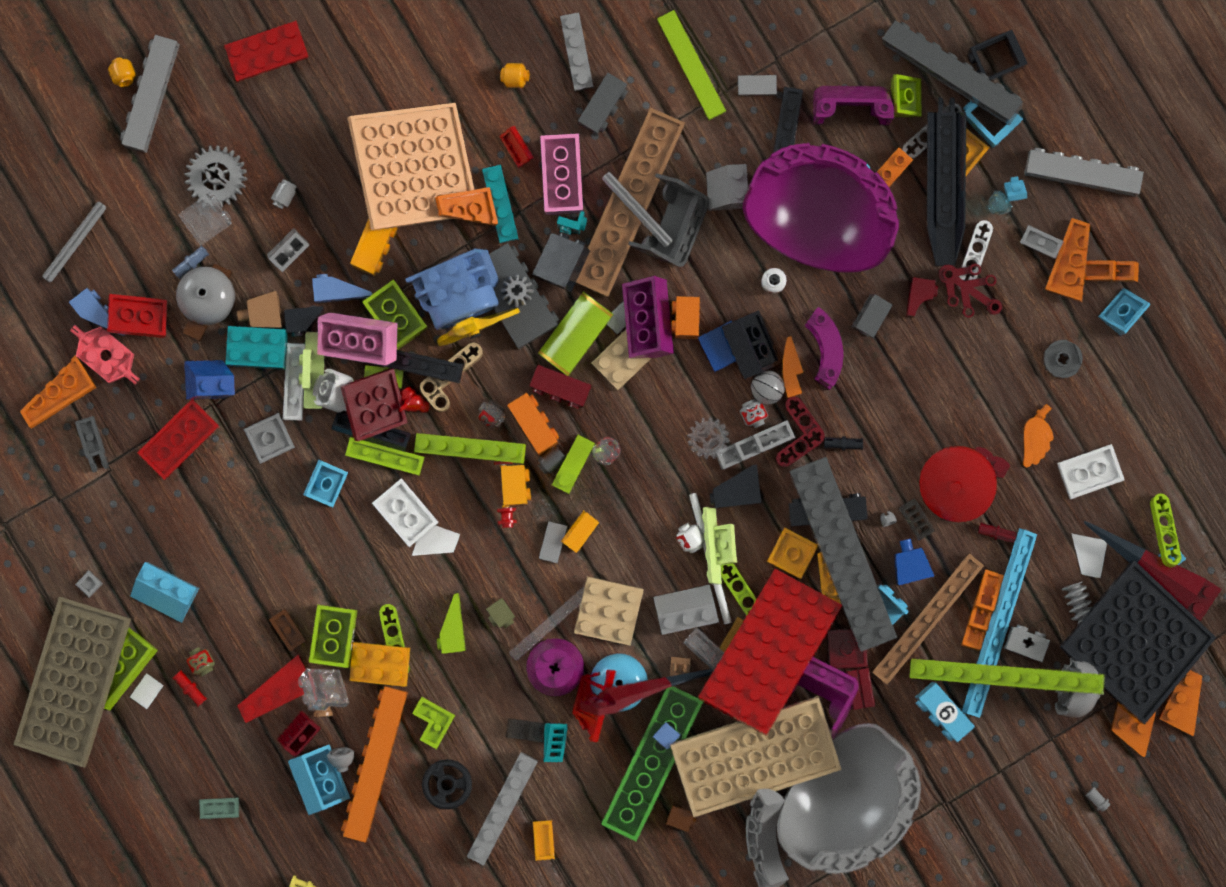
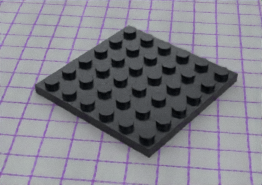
[1059,560,1217,725]

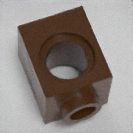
[666,804,697,832]

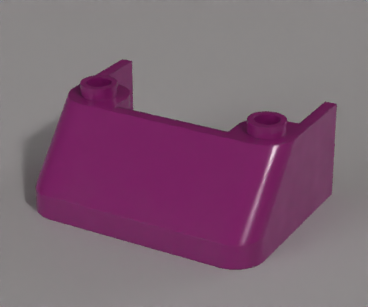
[792,657,859,740]

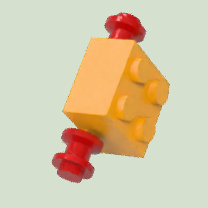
[493,461,531,528]

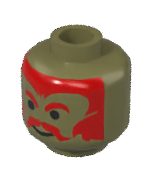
[186,647,215,677]

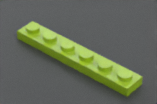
[414,433,526,464]

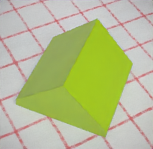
[891,74,922,117]

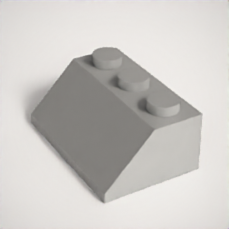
[653,585,718,635]

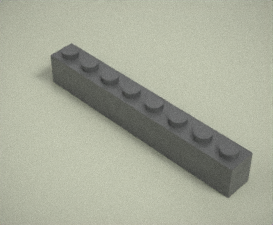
[882,20,1023,125]

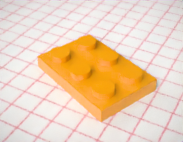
[350,642,410,687]

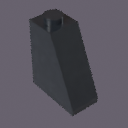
[709,465,761,508]

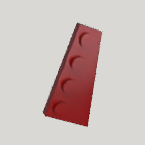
[237,654,316,723]

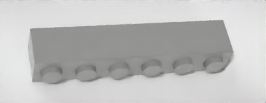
[120,35,180,153]
[1024,148,1144,197]
[467,752,538,865]

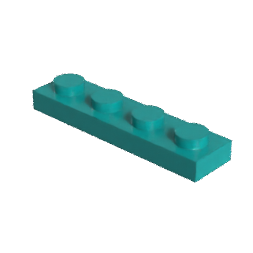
[482,165,518,244]

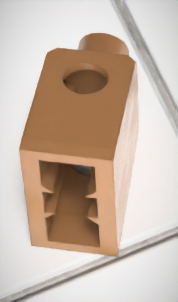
[237,291,283,329]

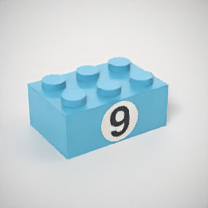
[915,682,975,742]

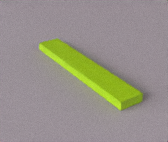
[657,10,726,120]

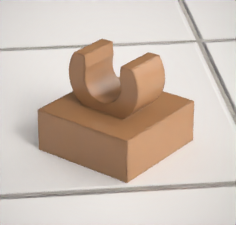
[670,657,690,676]

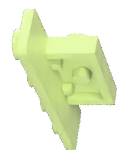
[299,332,324,409]
[702,507,737,585]

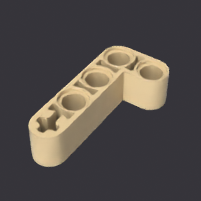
[420,343,483,412]

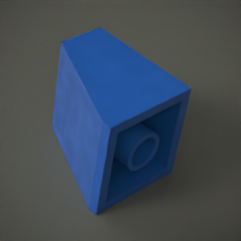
[184,360,235,400]

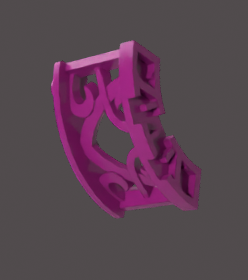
[804,307,843,390]

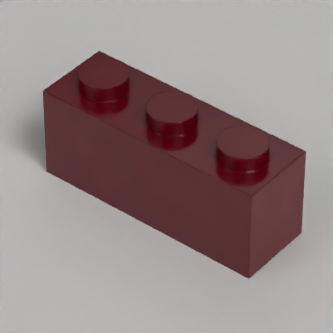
[530,365,592,409]

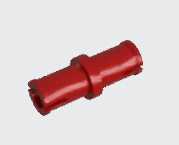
[172,670,207,706]

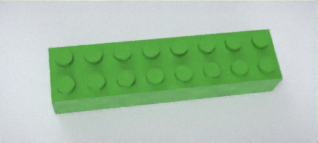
[601,686,703,841]

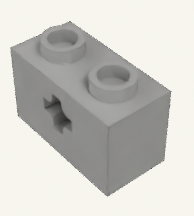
[267,228,309,272]
[1004,624,1050,662]

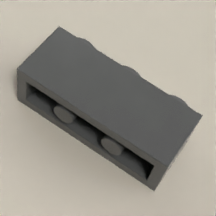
[578,73,628,136]

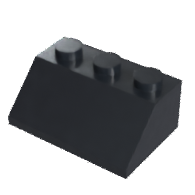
[722,310,782,379]

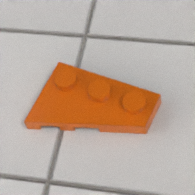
[435,187,498,226]
[1158,670,1202,737]

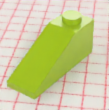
[552,435,595,494]
[437,593,466,654]

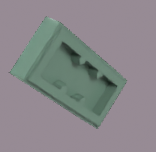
[199,798,239,819]

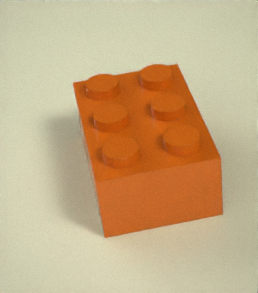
[507,393,559,456]

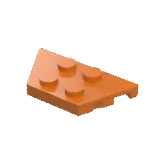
[1111,702,1156,757]

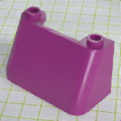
[813,86,894,126]

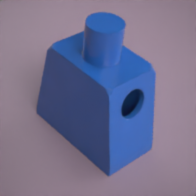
[894,539,934,585]

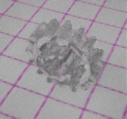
[687,417,730,459]

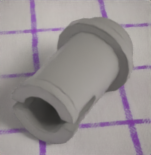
[1085,787,1110,812]

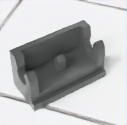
[851,294,892,338]

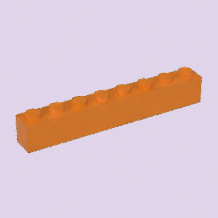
[341,686,408,843]

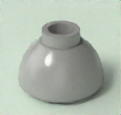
[327,747,354,772]

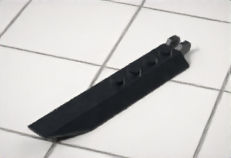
[927,97,966,266]

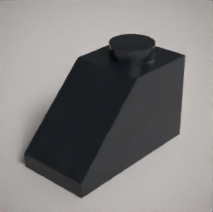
[284,306,325,337]

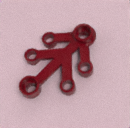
[938,263,1002,318]

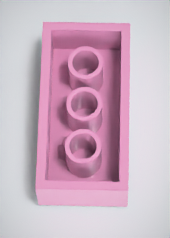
[540,134,583,215]
[317,313,397,365]

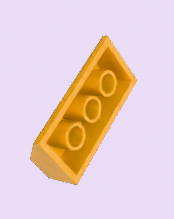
[350,218,398,276]

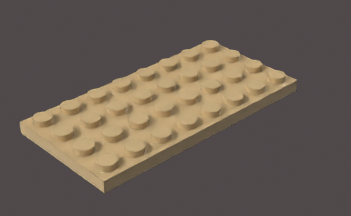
[670,696,841,817]

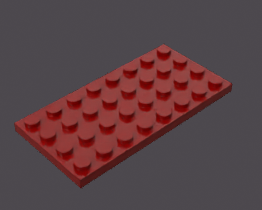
[698,569,842,736]

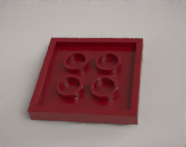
[340,368,408,442]

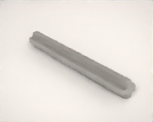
[602,172,672,247]
[42,202,106,282]

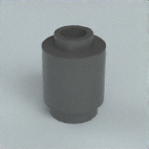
[537,446,566,474]

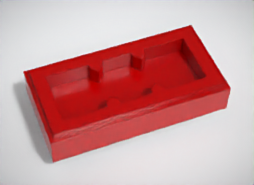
[499,126,534,168]

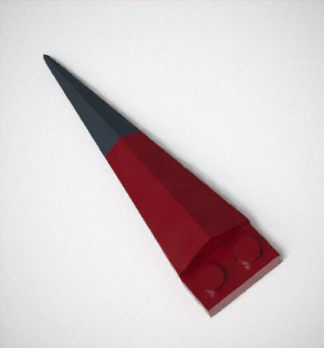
[1084,521,1222,621]
[580,668,715,716]

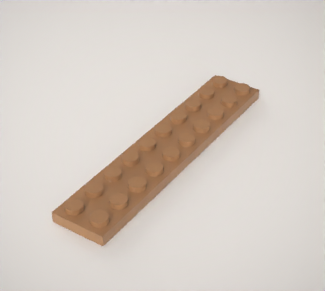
[576,107,685,297]

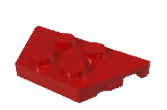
[572,669,616,742]

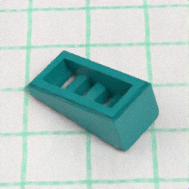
[543,723,568,762]

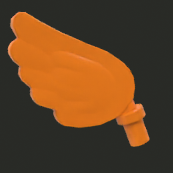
[1023,404,1054,468]

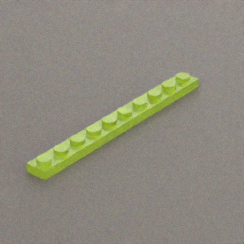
[910,659,1104,694]

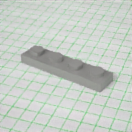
[560,13,593,91]

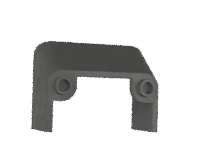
[628,173,709,267]

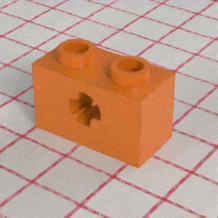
[877,147,913,187]

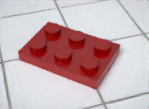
[107,294,167,338]

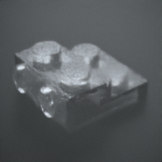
[178,192,232,246]
[298,669,349,711]

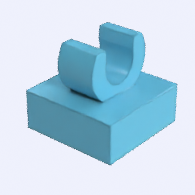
[1004,176,1027,202]

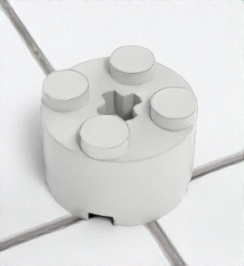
[313,369,353,412]

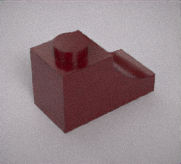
[906,277,938,318]

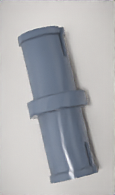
[172,245,209,279]

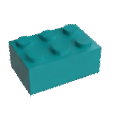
[225,326,288,370]

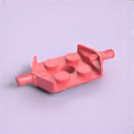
[70,325,140,385]

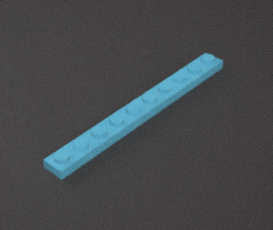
[962,528,1037,718]

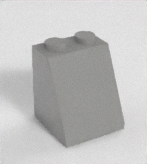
[706,164,748,211]

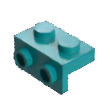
[557,211,587,235]

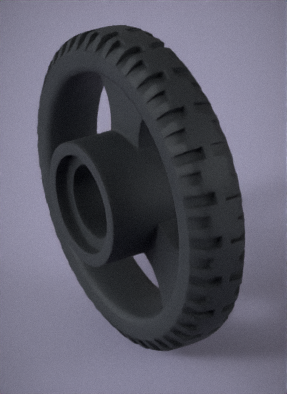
[422,759,472,810]

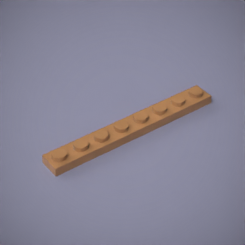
[872,554,984,685]

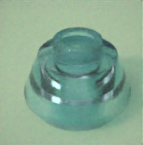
[987,190,1012,215]

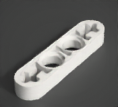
[956,220,993,290]

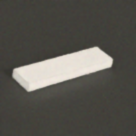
[283,343,305,421]

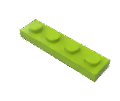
[345,437,425,476]

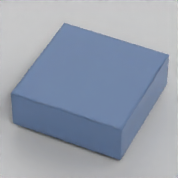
[653,722,680,749]

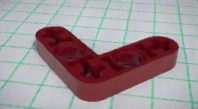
[776,396,825,467]

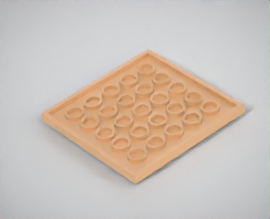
[348,103,474,231]

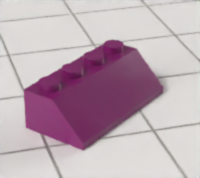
[622,276,674,359]

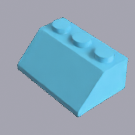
[130,562,199,623]
[288,745,350,815]

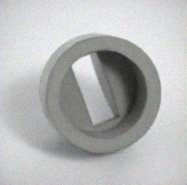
[880,511,897,527]

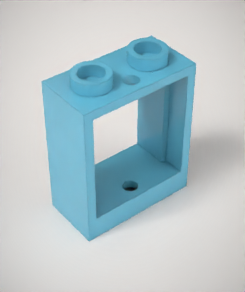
[963,101,1023,148]

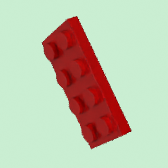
[224,21,309,82]
[137,400,220,480]

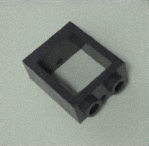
[967,29,1028,82]

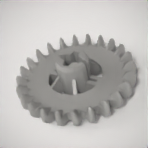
[184,145,247,208]

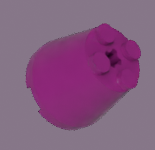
[526,638,584,696]

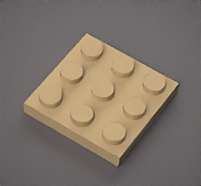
[574,576,644,645]

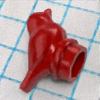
[399,387,431,413]

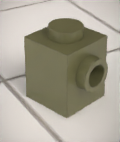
[486,598,516,629]

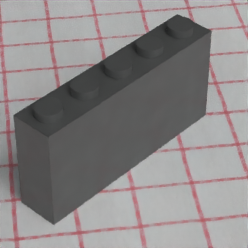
[489,243,559,350]

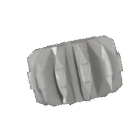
[501,274,534,308]

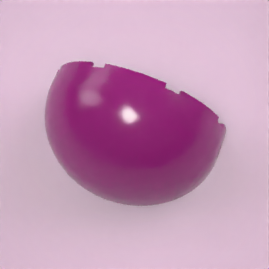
[743,143,899,272]

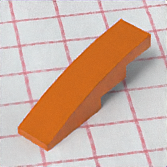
[961,570,1004,651]

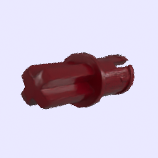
[978,522,1017,543]

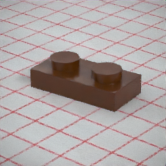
[269,609,307,652]

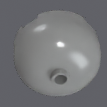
[176,267,235,325]
[1055,658,1100,718]

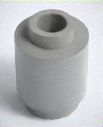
[271,179,297,209]

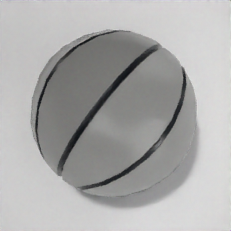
[751,371,785,404]

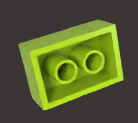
[363,280,428,350]
[309,605,358,668]

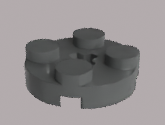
[1043,340,1083,378]

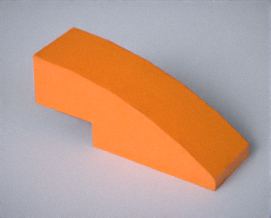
[1084,260,1139,282]
[782,336,803,399]

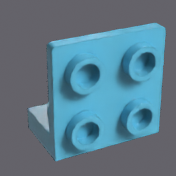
[877,585,909,625]

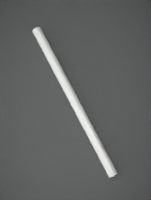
[689,493,732,624]

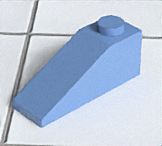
[312,274,373,303]

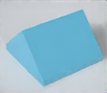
[1099,288,1150,336]
[303,460,348,507]

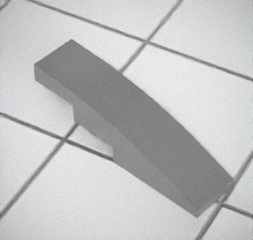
[715,420,795,470]

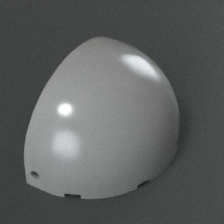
[777,724,920,873]

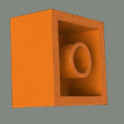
[671,296,700,339]

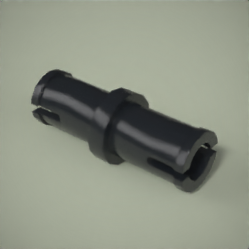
[824,436,863,451]

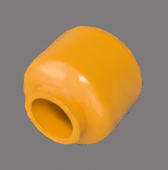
[108,57,136,87]
[500,63,530,88]

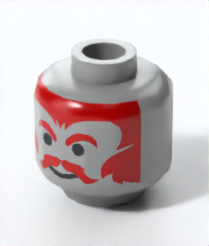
[740,399,768,428]

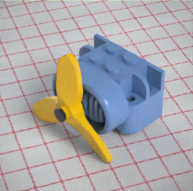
[406,249,520,346]

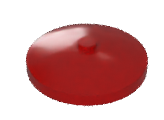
[919,446,997,522]

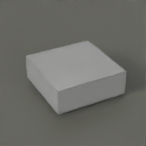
[75,570,103,598]

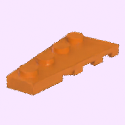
[1045,218,1090,302]
[20,355,96,429]

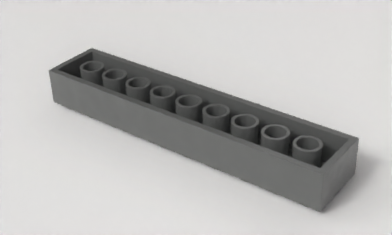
[789,457,897,652]

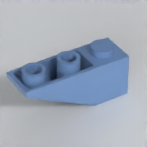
[69,288,125,336]

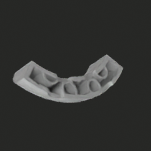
[746,789,789,887]

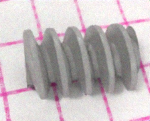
[1062,582,1092,624]

